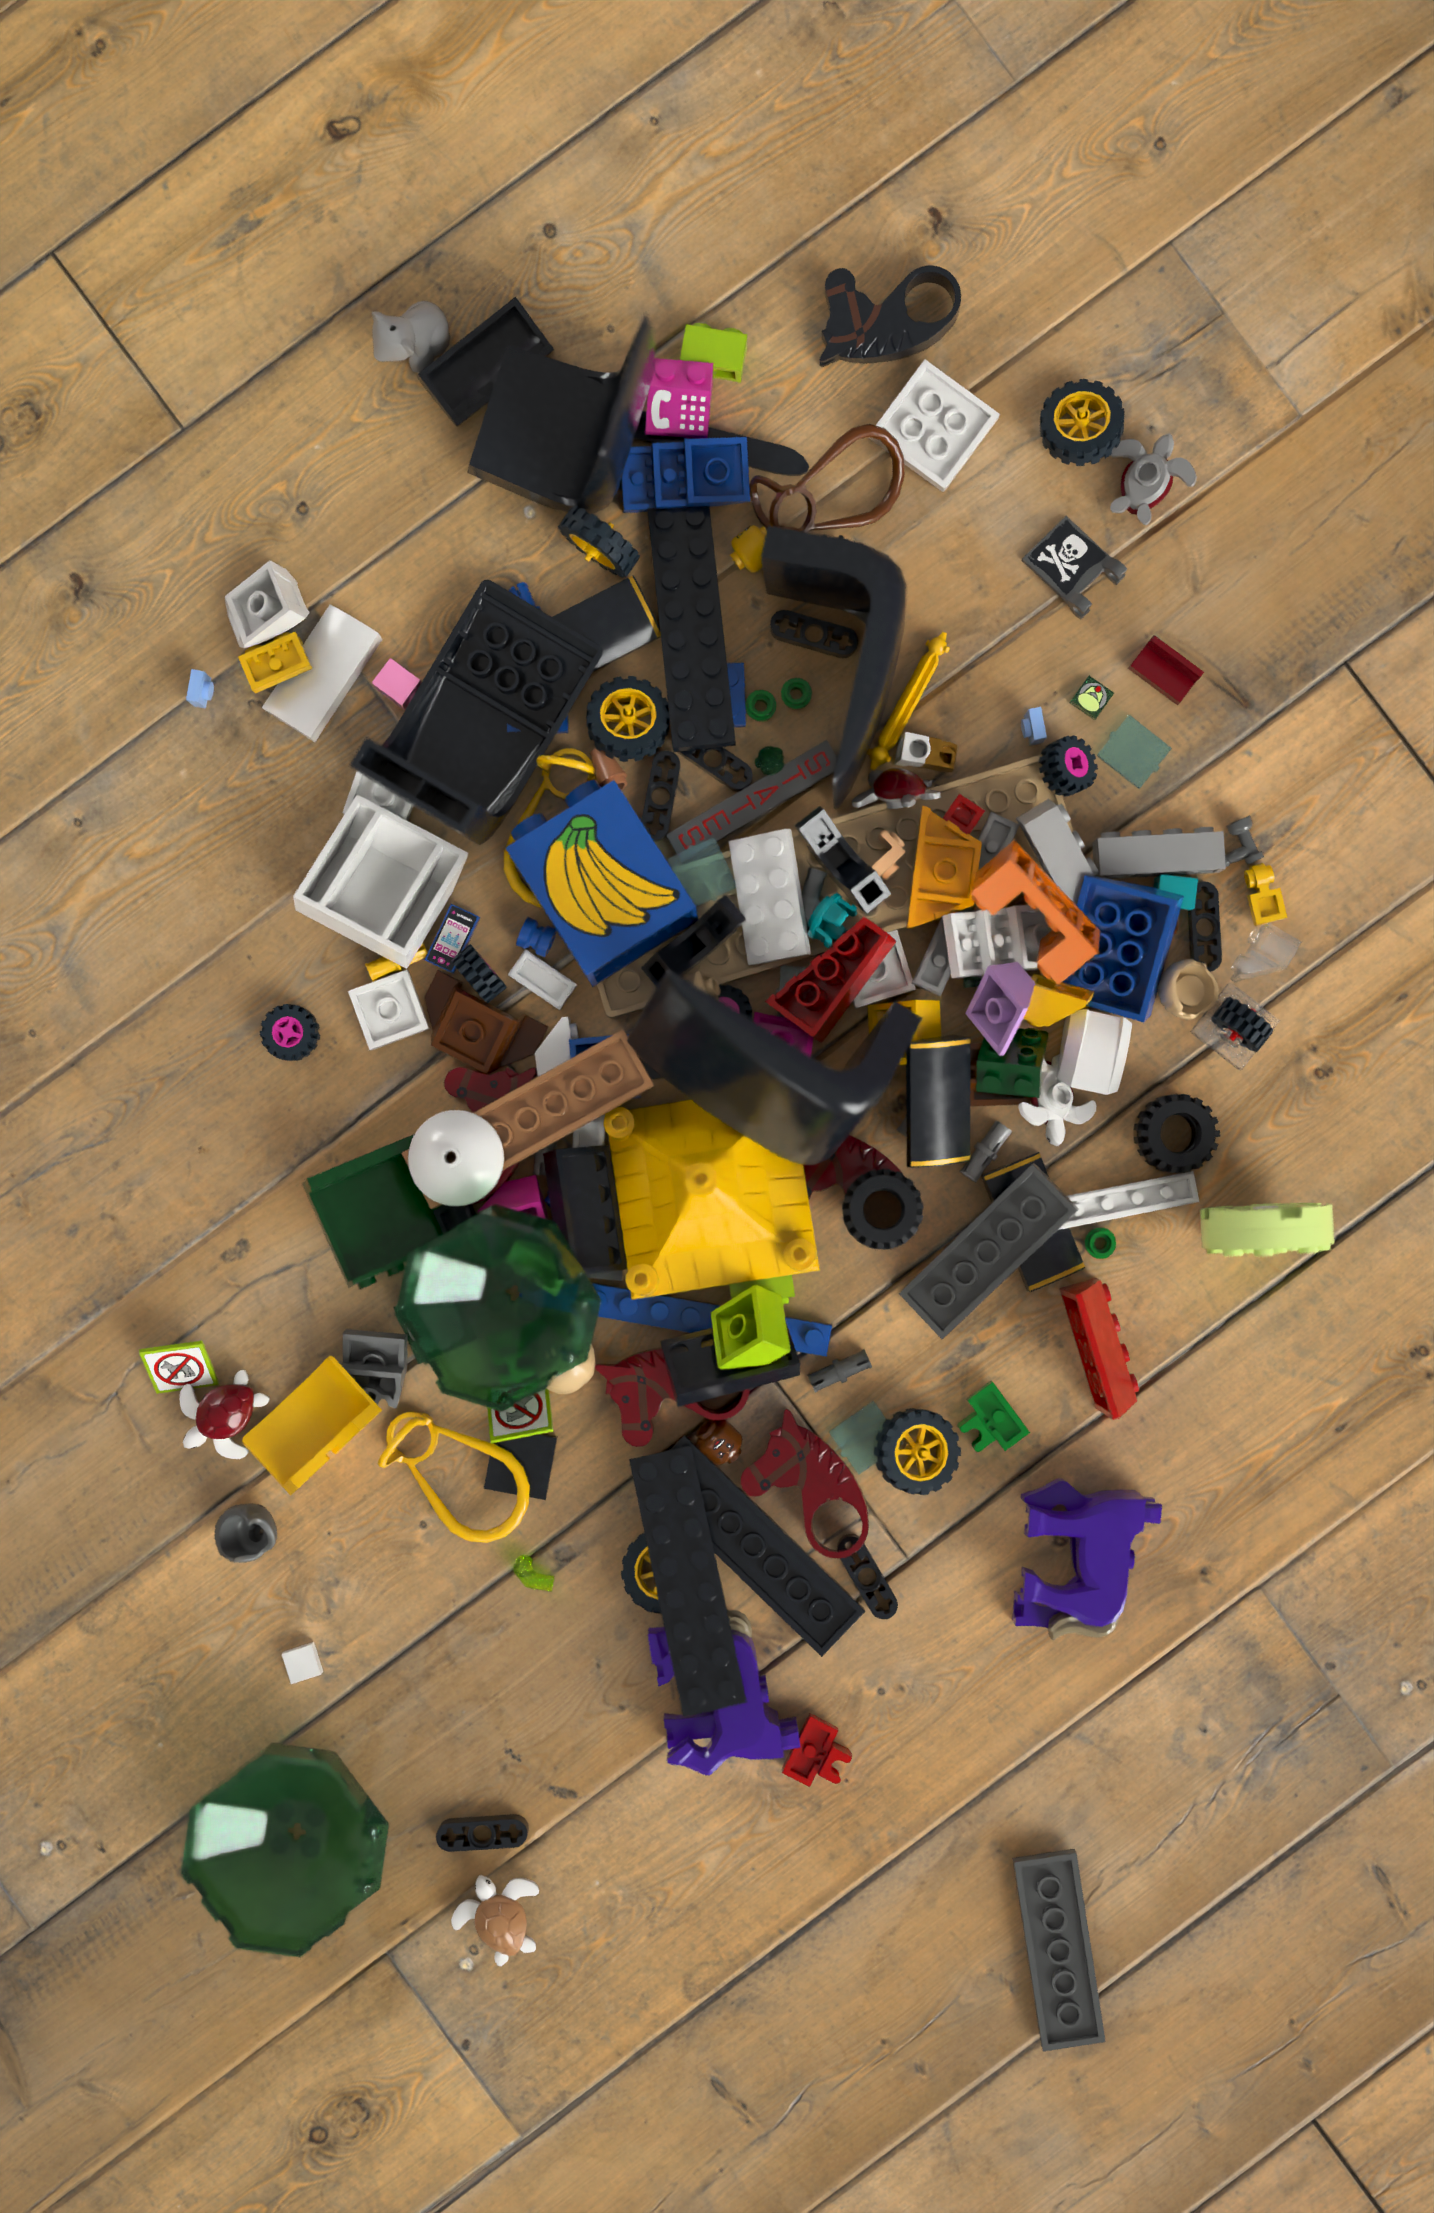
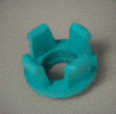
[807,893,857,948]

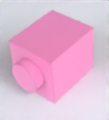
[372,658,422,710]

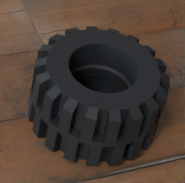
[1134,1094,1220,1173]
[842,1169,924,1250]

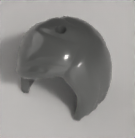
[214,1503,278,1563]

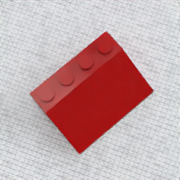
[1059,1278,1139,1420]

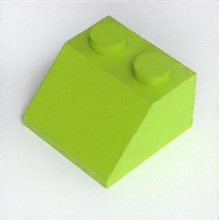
[710,1285,790,1370]

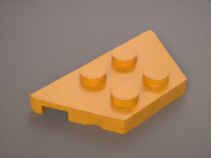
[906,806,982,929]

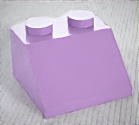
[965,962,1035,1056]

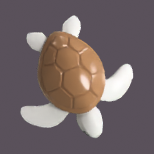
[451,1875,539,1966]

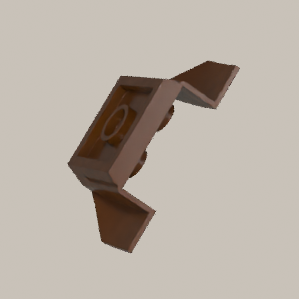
[425,970,548,1074]

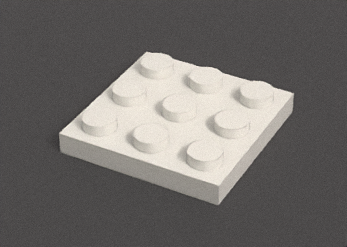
[869,360,1000,493]

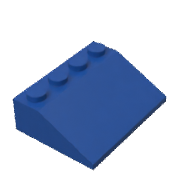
[1063,875,1184,1022]

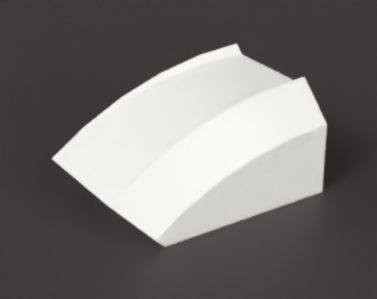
[225,561,310,648]
[1056,1009,1132,1095]

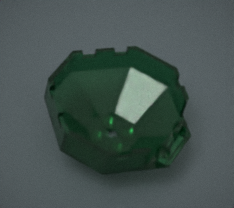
[395,1204,602,1412]
[181,1743,389,1958]

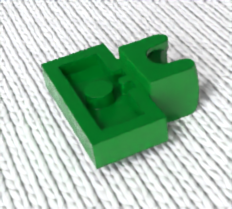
[957,1381,1030,1452]

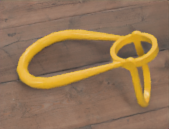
[504,748,596,908]
[378,1411,530,1543]

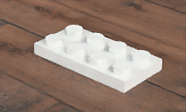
[729,828,811,965]

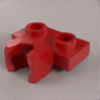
[781,1713,852,1787]

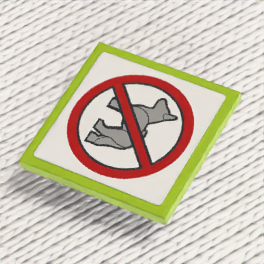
[139,1340,219,1394]
[486,1379,553,1443]

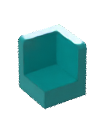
[1153,874,1198,910]

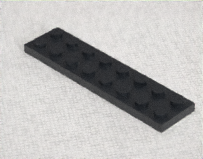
[647,506,736,752]
[670,1434,866,1657]
[629,1446,747,1717]

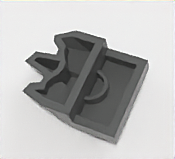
[341,1329,408,1408]

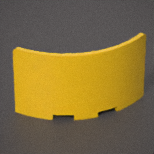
[242,1355,382,1496]

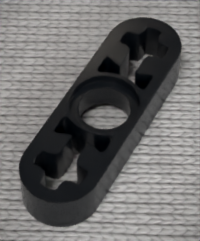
[770,610,858,658]
[677,747,753,792]
[641,751,681,842]
[1188,882,1222,972]
[837,1534,898,1619]
[436,1814,529,1852]

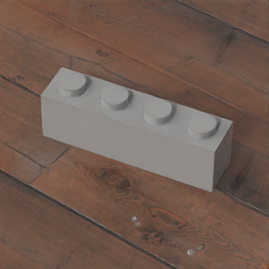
[1016,799,1099,906]
[1092,827,1226,879]

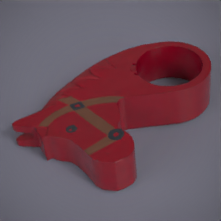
[444,1067,538,1205]
[803,1135,904,1200]
[595,1347,750,1447]
[741,1409,869,1559]

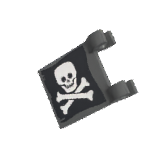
[1022,516,1127,619]

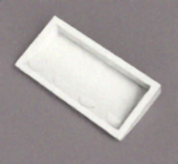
[262,605,383,742]

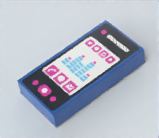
[425,904,480,974]

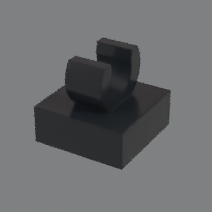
[433,1205,477,1239]

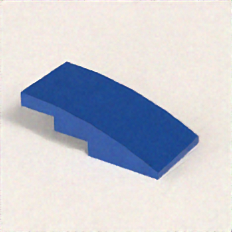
[621,437,750,513]

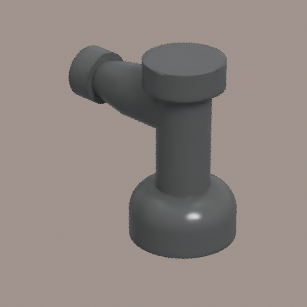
[1225,816,1264,867]

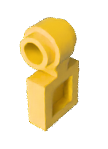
[1244,863,1288,926]

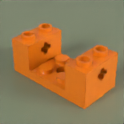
[971,840,1100,985]

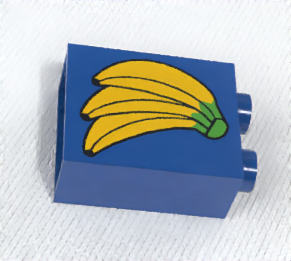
[505,780,699,987]

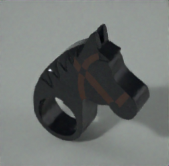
[820,265,961,367]

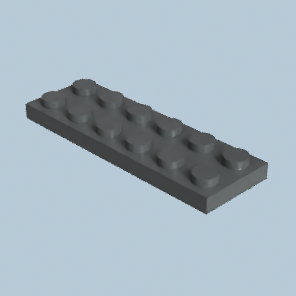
[899,1163,1079,1339]
[1012,1849,1106,2052]

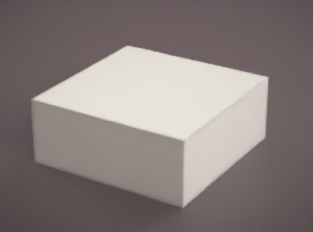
[282,1642,323,1684]

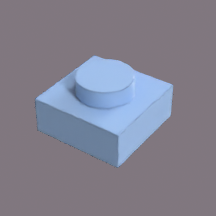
[186,669,214,709]
[1021,707,1047,746]

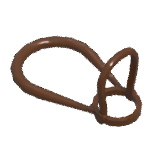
[749,424,905,533]

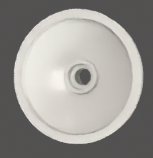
[408,1110,504,1206]

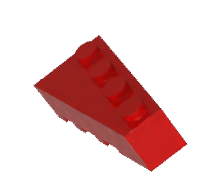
[765,916,897,1043]

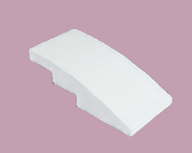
[942,905,1052,978]

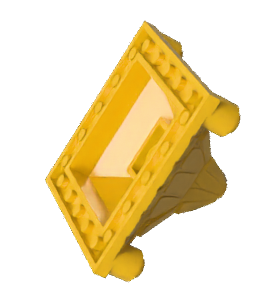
[603,1100,820,1300]

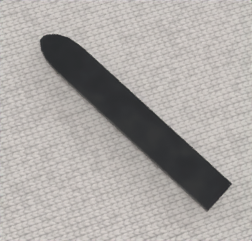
[634,411,809,476]

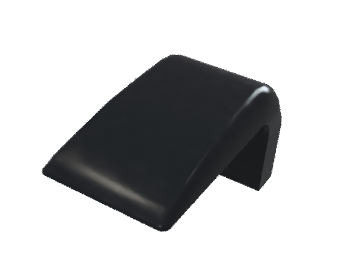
[467,313,655,513]
[761,526,907,809]
[350,580,603,845]
[627,971,922,1165]

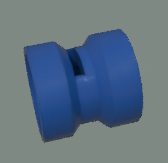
[516,917,557,958]

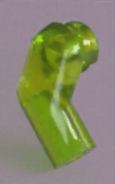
[513,1555,555,1592]

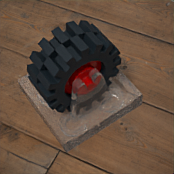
[1190,982,1280,1070]

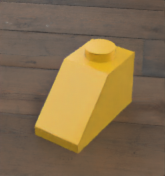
[1023,974,1094,1027]

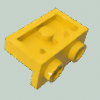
[238,632,312,694]

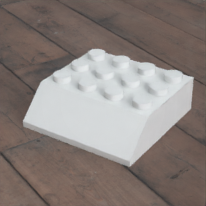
[293,794,468,969]

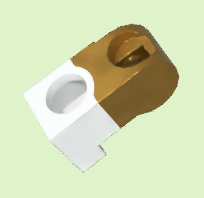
[894,732,958,772]

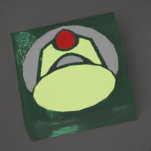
[1069,675,1114,720]

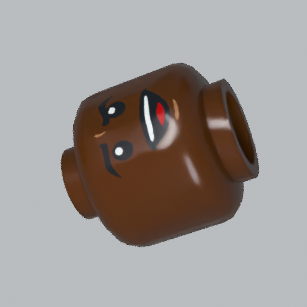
[696,1419,743,1465]

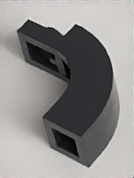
[795,806,891,914]
[641,895,746,987]

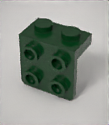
[976,1028,1049,1098]

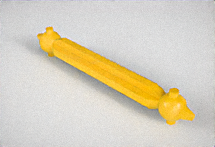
[868,632,949,770]

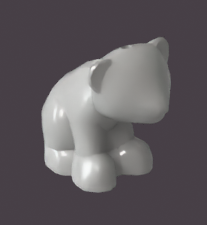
[371,301,450,373]

